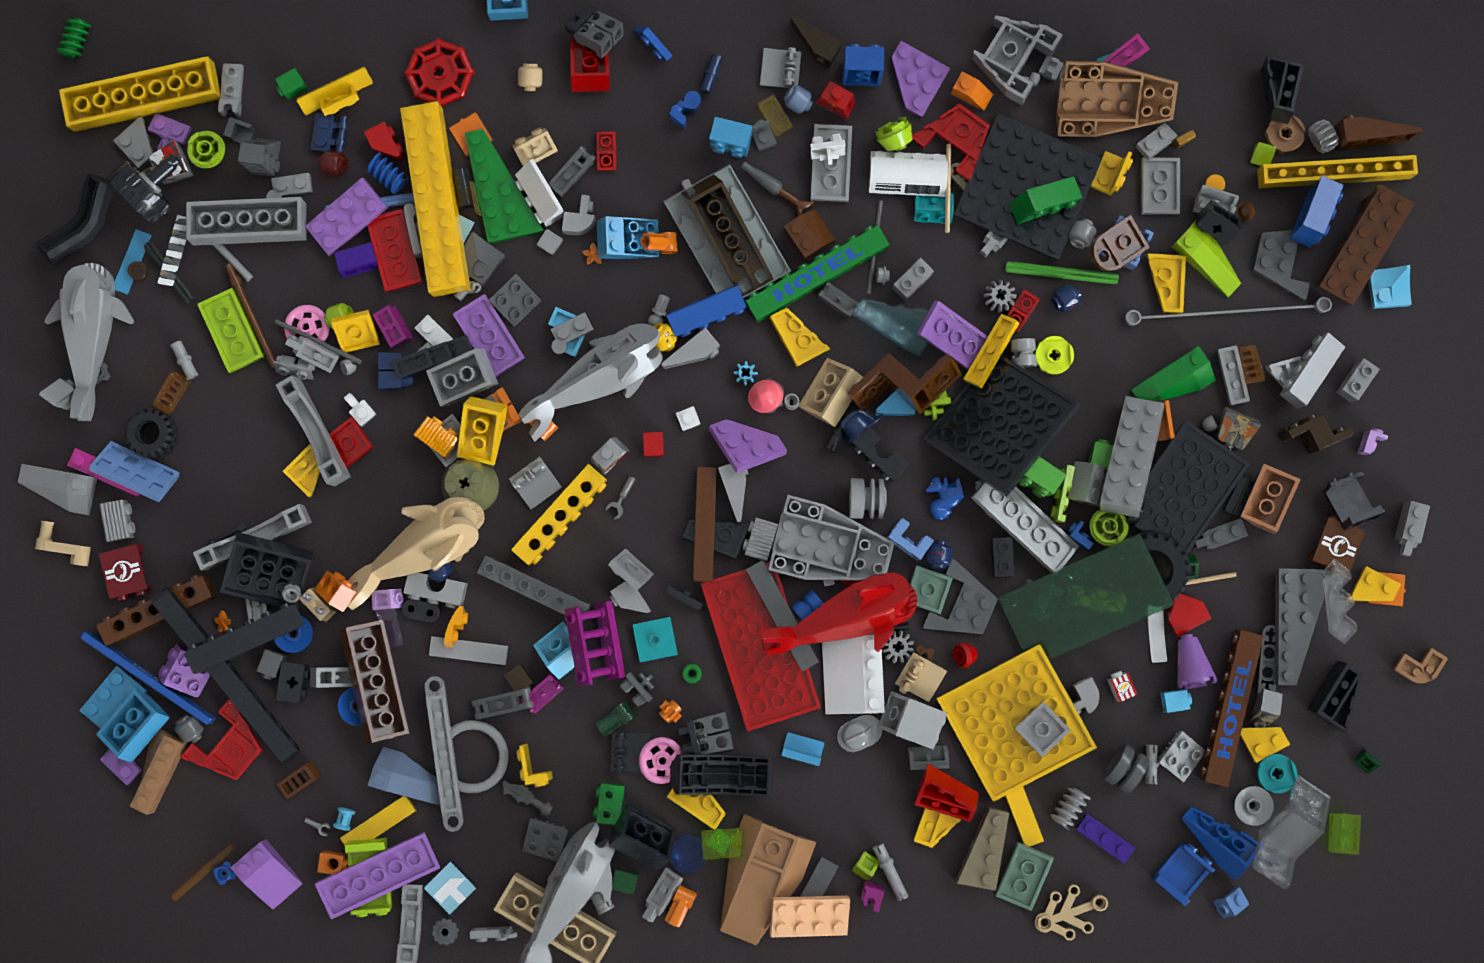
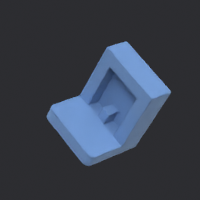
[1213,887,1249,918]

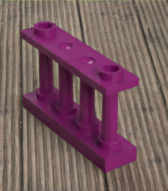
[564,601,626,686]

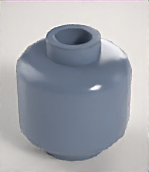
[783,85,813,114]

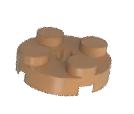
[1265,115,1305,154]

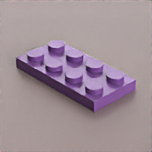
[305,178,388,256]
[453,294,526,377]
[916,301,988,370]

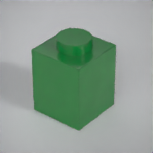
[275,68,308,100]

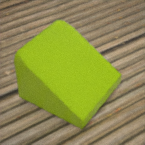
[1250,142,1276,166]
[852,851,880,881]

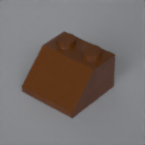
[783,209,836,262]

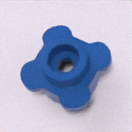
[213,862,236,885]

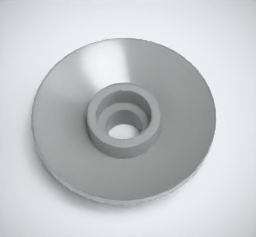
[1234,786,1274,826]

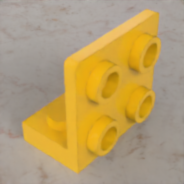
[1090,151,1133,196]

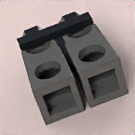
[565,7,624,59]
[678,711,734,754]

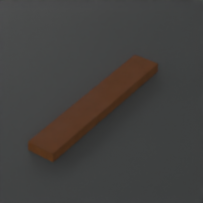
[693,467,717,582]

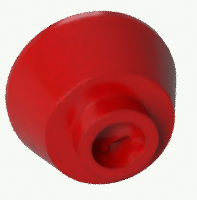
[953,642,978,668]

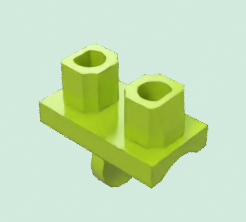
[924,390,951,420]

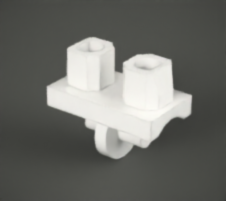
[810,134,845,165]

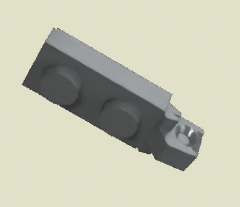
[1194,518,1248,550]

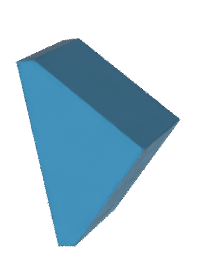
[875,391,915,416]

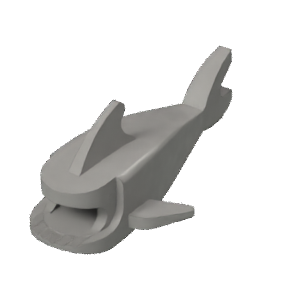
[45,263,134,421]
[518,324,662,442]
[520,822,615,963]

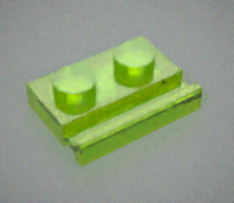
[1328,813,1361,855]
[702,828,742,860]

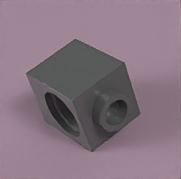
[257,649,288,680]

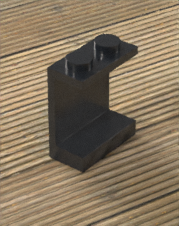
[1323,472,1385,531]

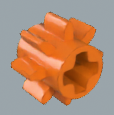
[659,699,683,723]

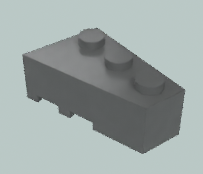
[238,138,281,178]

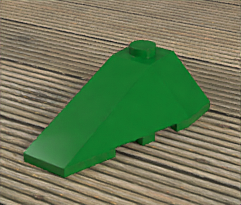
[1130,346,1216,402]

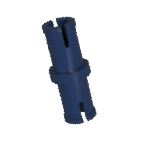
[700,54,723,94]

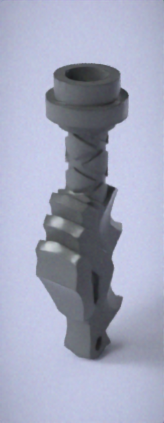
[502,780,553,817]

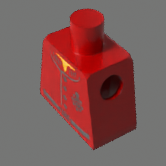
[816,81,856,120]

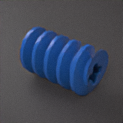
[367,152,410,194]

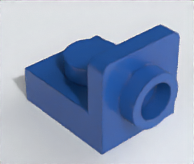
[1068,521,1094,551]

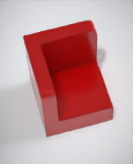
[643,432,664,457]

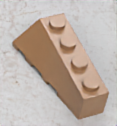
[130,729,188,815]

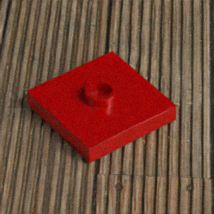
[329,417,374,468]

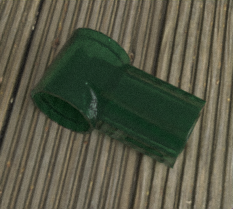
[596,700,636,737]

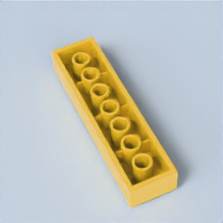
[59,56,221,132]

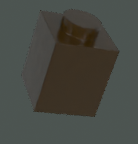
[504,663,535,691]

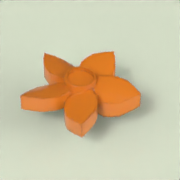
[582,243,602,265]
[214,611,231,632]

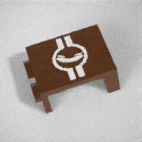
[1307,515,1365,575]

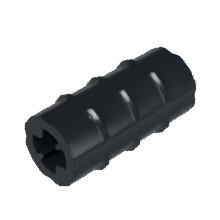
[452,168,475,210]

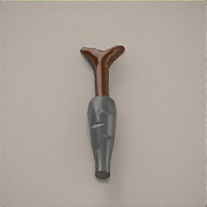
[741,162,814,217]

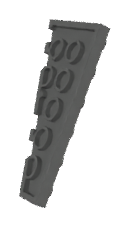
[1275,568,1333,685]

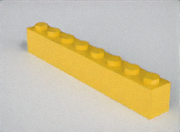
[1257,155,1418,188]

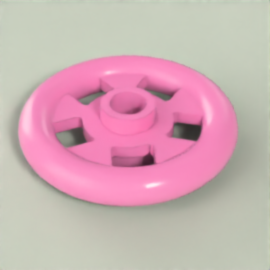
[284,305,330,342]
[639,737,684,784]

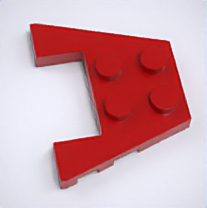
[912,104,990,181]
[181,699,263,780]

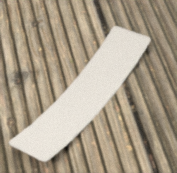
[1148,604,1167,663]

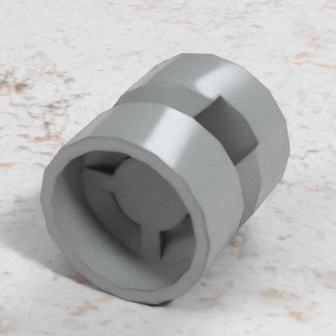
[1010,338,1037,368]

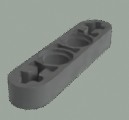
[1256,625,1276,695]

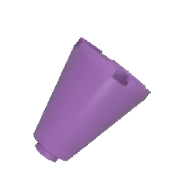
[1177,634,1217,689]

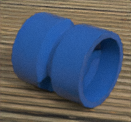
[792,590,824,620]

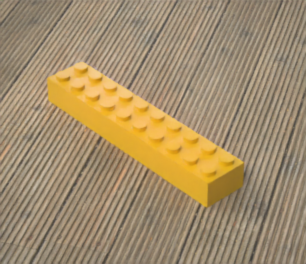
[400,101,471,297]

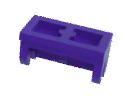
[335,242,379,278]

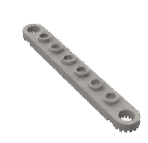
[424,676,464,832]

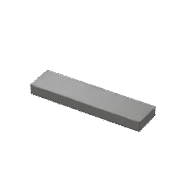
[429,636,509,665]

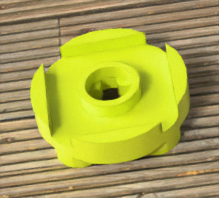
[1035,336,1074,375]

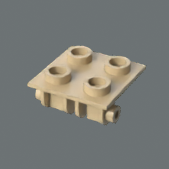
[895,652,947,702]

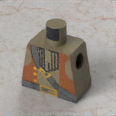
[1216,407,1261,451]

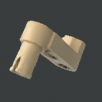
[35,521,91,566]

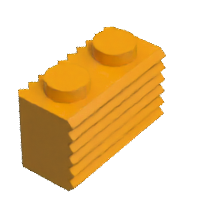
[414,416,459,459]

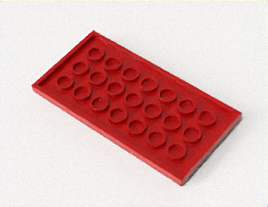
[701,562,821,732]

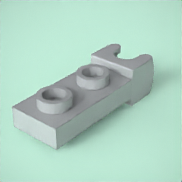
[218,64,244,117]

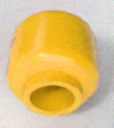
[654,323,677,352]

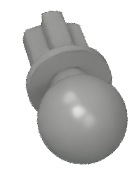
[648,294,670,326]

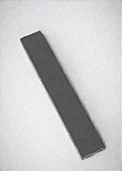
[746,560,819,671]

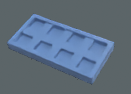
[90,441,180,502]

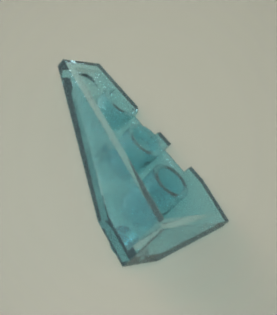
[853,299,929,357]

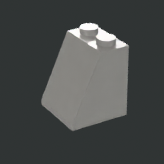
[878,691,947,749]

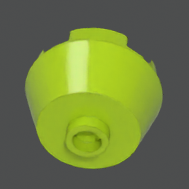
[875,117,912,152]
[187,131,225,168]
[1090,510,1128,546]

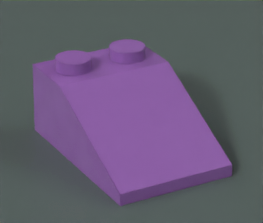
[231,839,303,909]

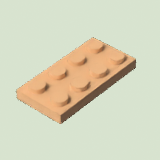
[770,896,850,937]

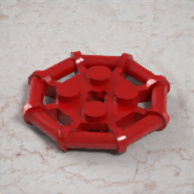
[404,38,475,107]

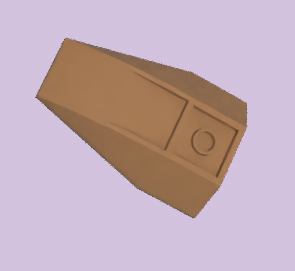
[1056,61,1178,137]
[720,814,816,945]

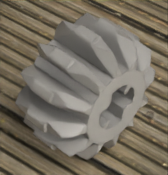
[1308,119,1339,153]
[983,280,1017,313]
[882,631,914,663]

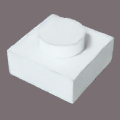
[676,406,701,431]

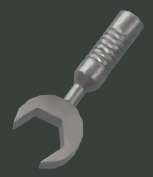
[606,476,636,520]

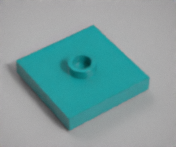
[633,617,678,662]

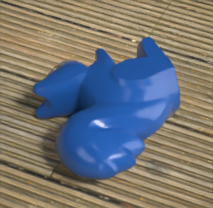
[926,477,964,520]

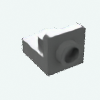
[752,119,777,152]

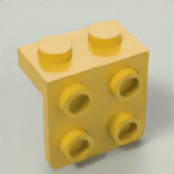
[517,744,553,787]

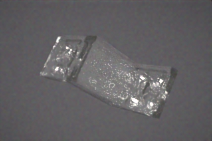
[1252,775,1331,889]

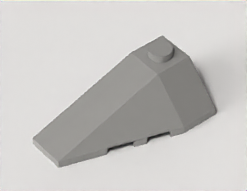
[18,464,97,515]

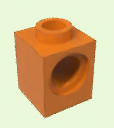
[317,850,348,874]

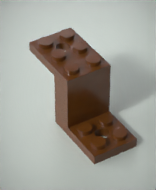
[848,353,962,414]

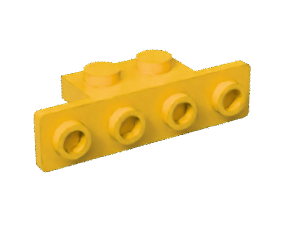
[297,67,373,116]

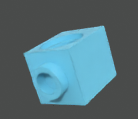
[1160,689,1192,713]

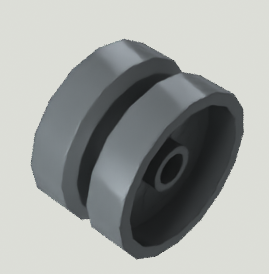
[1103,743,1150,794]

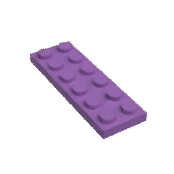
[315,832,440,919]

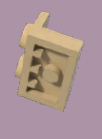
[512,128,558,166]

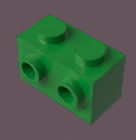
[593,782,625,825]

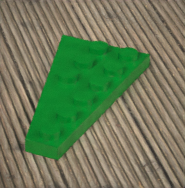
[465,129,544,244]

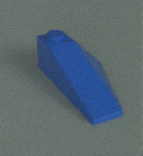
[1182,806,1263,880]

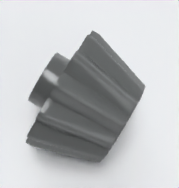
[432,918,459,945]

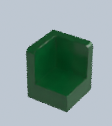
[612,867,639,894]

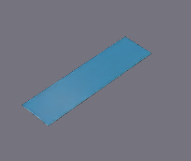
[115,229,151,295]

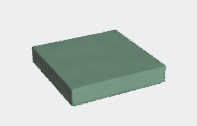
[910,565,953,614]

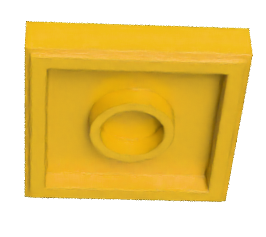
[331,310,380,353]

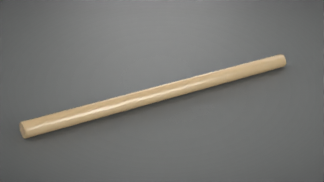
[945,144,951,233]
[1156,572,1236,586]

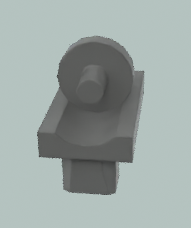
[620,672,654,707]

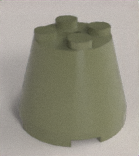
[441,458,500,511]

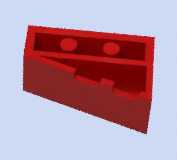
[914,764,979,822]

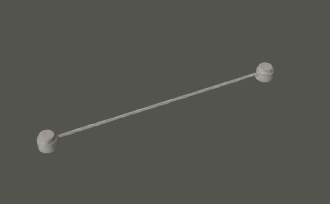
[1125,297,1332,326]

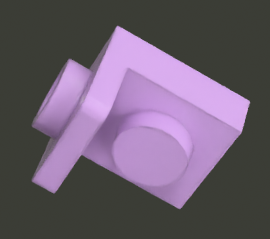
[1357,428,1388,455]
[371,589,403,610]

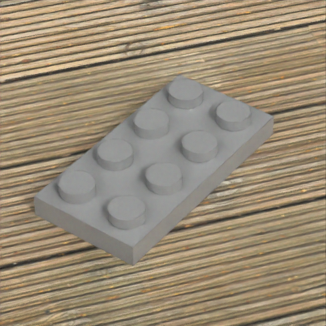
[811,124,852,202]

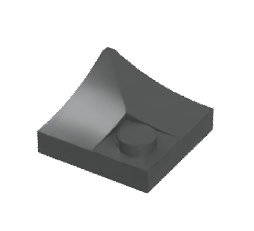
[464,231,506,287]

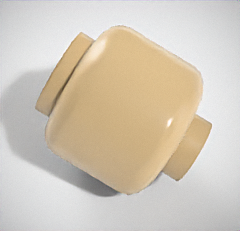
[518,64,542,91]

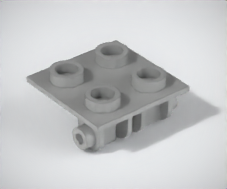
[760,47,801,88]
[509,457,562,510]
[1157,731,1205,782]

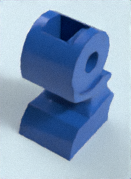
[669,91,701,130]

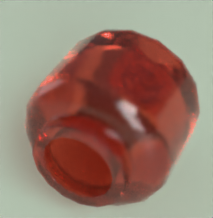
[318,150,349,176]

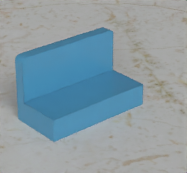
[781,732,824,766]

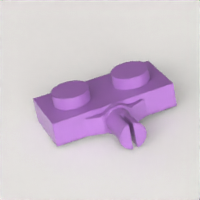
[148,113,192,149]
[100,749,143,786]

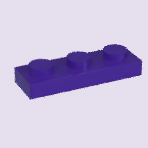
[1076,813,1135,864]

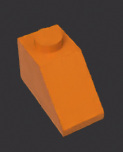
[951,72,993,111]

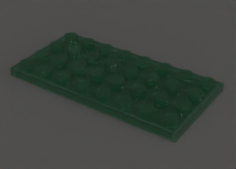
[998,533,1174,660]

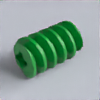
[56,16,91,59]

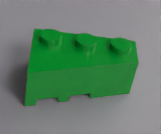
[1009,177,1083,225]

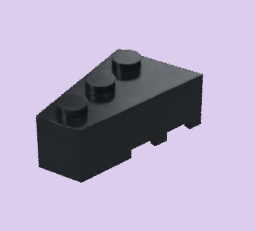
[1261,56,1304,124]
[1307,661,1363,733]

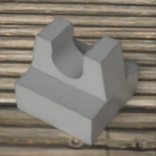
[1038,56,1064,82]

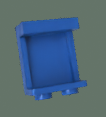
[1151,842,1215,906]

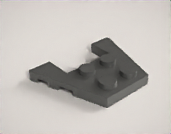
[1252,230,1318,301]
[922,559,998,634]

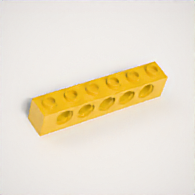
[511,464,607,566]

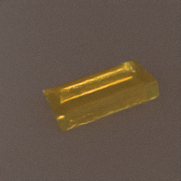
[757,94,793,137]

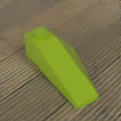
[1171,220,1241,298]

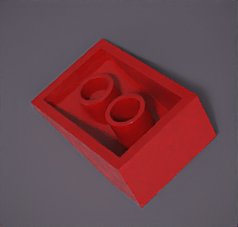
[570,34,610,92]

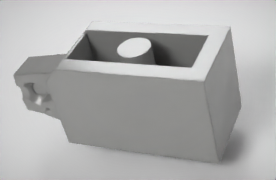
[1395,501,1430,556]

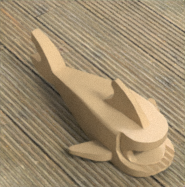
[348,497,484,610]

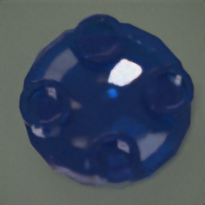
[670,835,708,874]

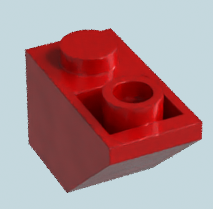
[364,122,404,161]

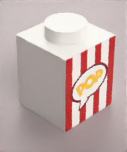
[1107,671,1138,702]

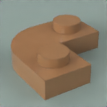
[1392,648,1448,683]

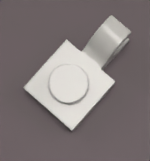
[344,393,377,427]

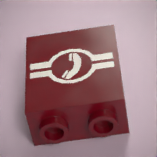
[99,544,153,602]

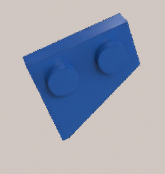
[634,26,672,61]

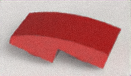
[596,132,616,170]
[1007,289,1040,333]

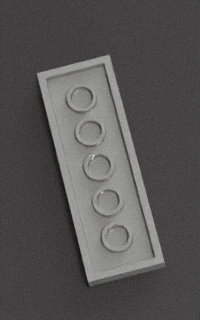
[971,482,1079,575]

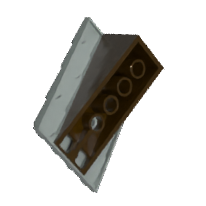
[663,164,791,298]

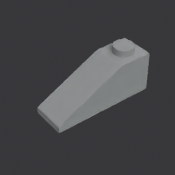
[661,328,720,369]
[718,464,749,523]
[310,667,353,688]

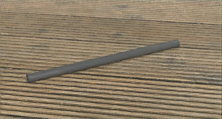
[866,200,883,294]
[275,319,362,364]

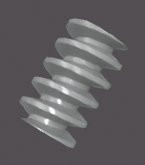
[1050,787,1091,831]

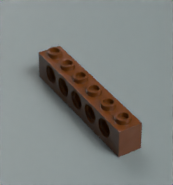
[96,574,217,646]

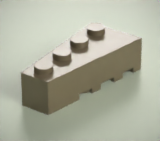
[955,807,1009,891]

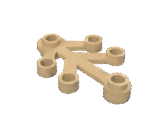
[1034,884,1108,941]

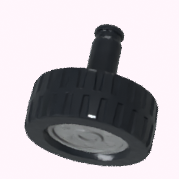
[107,153,181,223]

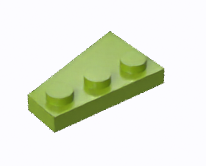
[1050,465,1075,524]

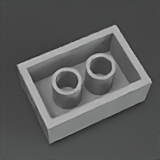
[426,348,498,406]

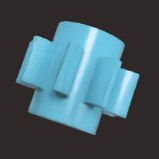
[734,361,758,386]

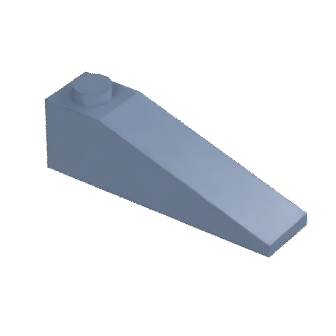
[368,746,441,806]

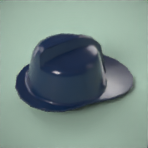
[841,410,884,443]

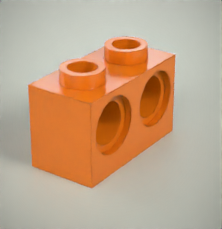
[314,570,357,612]

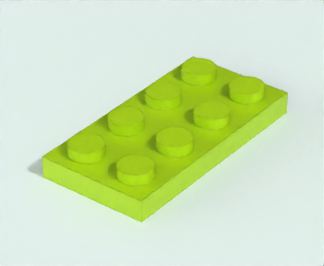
[197,288,265,373]

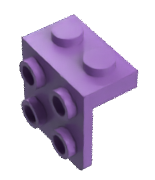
[158,644,210,697]

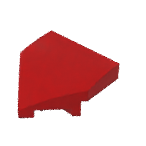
[1166,593,1211,637]

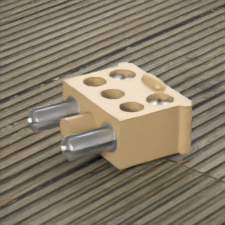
[299,587,336,622]

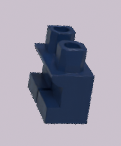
[378,352,414,391]

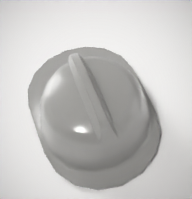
[837,715,882,752]

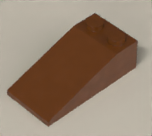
[1334,115,1423,151]

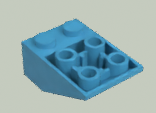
[597,216,659,259]

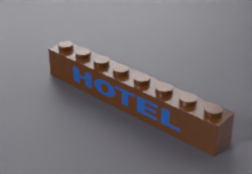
[1199,630,1264,787]

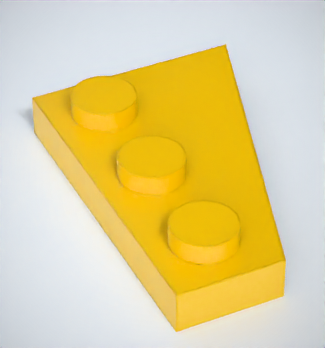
[1146,254,1186,314]
[769,308,830,367]

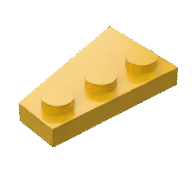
[667,788,726,830]

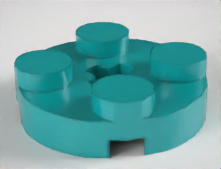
[1256,754,1297,793]

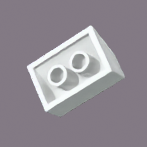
[515,159,564,227]

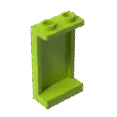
[345,838,392,917]

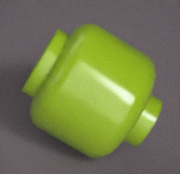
[324,303,354,329]

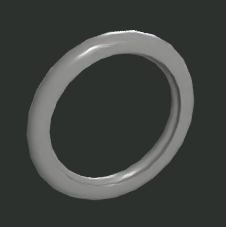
[451,720,509,794]

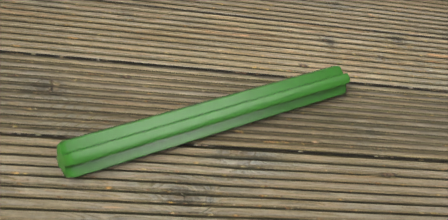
[1005,261,1119,284]

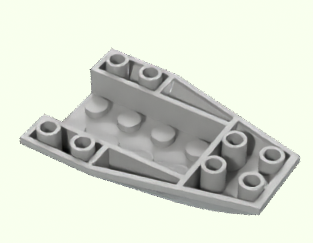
[768,495,894,580]

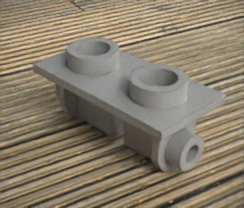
[273,355,316,380]

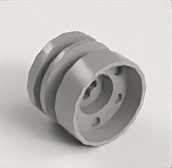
[849,478,887,519]

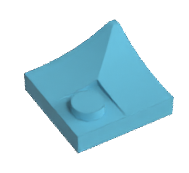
[1368,265,1412,309]

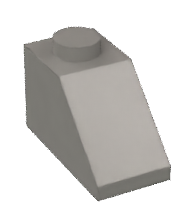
[39,378,76,410]
[610,581,651,613]

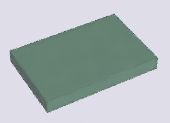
[995,842,1054,911]

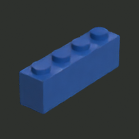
[667,284,747,338]

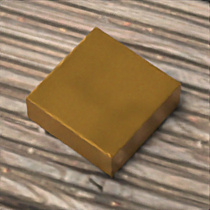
[1172,130,1196,149]

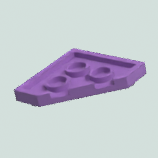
[891,41,950,118]
[709,419,787,473]

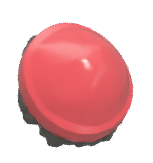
[748,378,784,413]

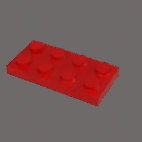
[367,209,423,293]

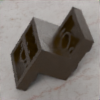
[1278,413,1355,454]

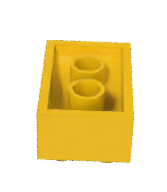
[457,396,507,466]

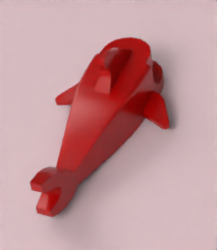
[760,573,917,655]

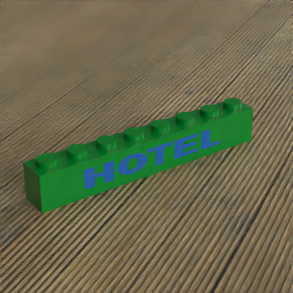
[746,226,890,323]

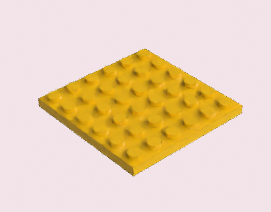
[937,644,1097,802]

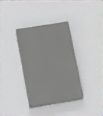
[1141,157,1180,215]

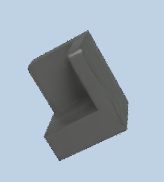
[223,117,256,144]

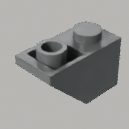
[1248,689,1283,728]

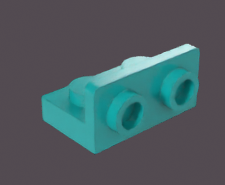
[914,193,954,224]

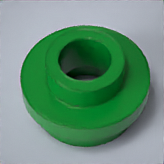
[682,664,702,683]

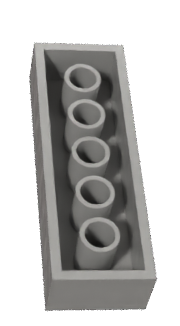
[186,197,307,245]
[1100,396,1164,518]

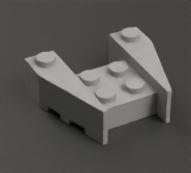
[972,16,1062,106]

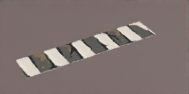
[158,215,186,287]

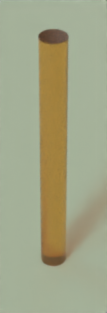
[171,843,235,901]

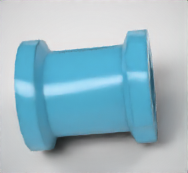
[333,807,355,831]

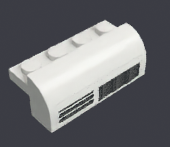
[869,151,948,197]

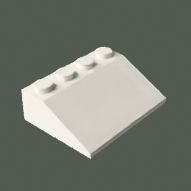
[822,635,885,714]

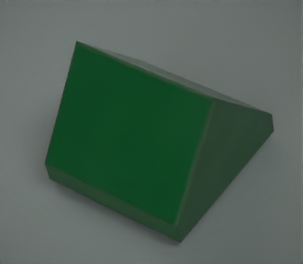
[1354,748,1382,774]

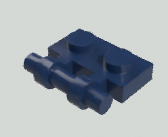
[311,113,349,155]

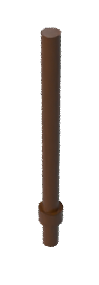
[224,264,276,369]

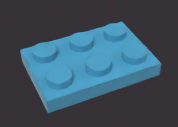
[79,665,148,728]

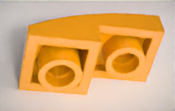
[444,606,468,648]

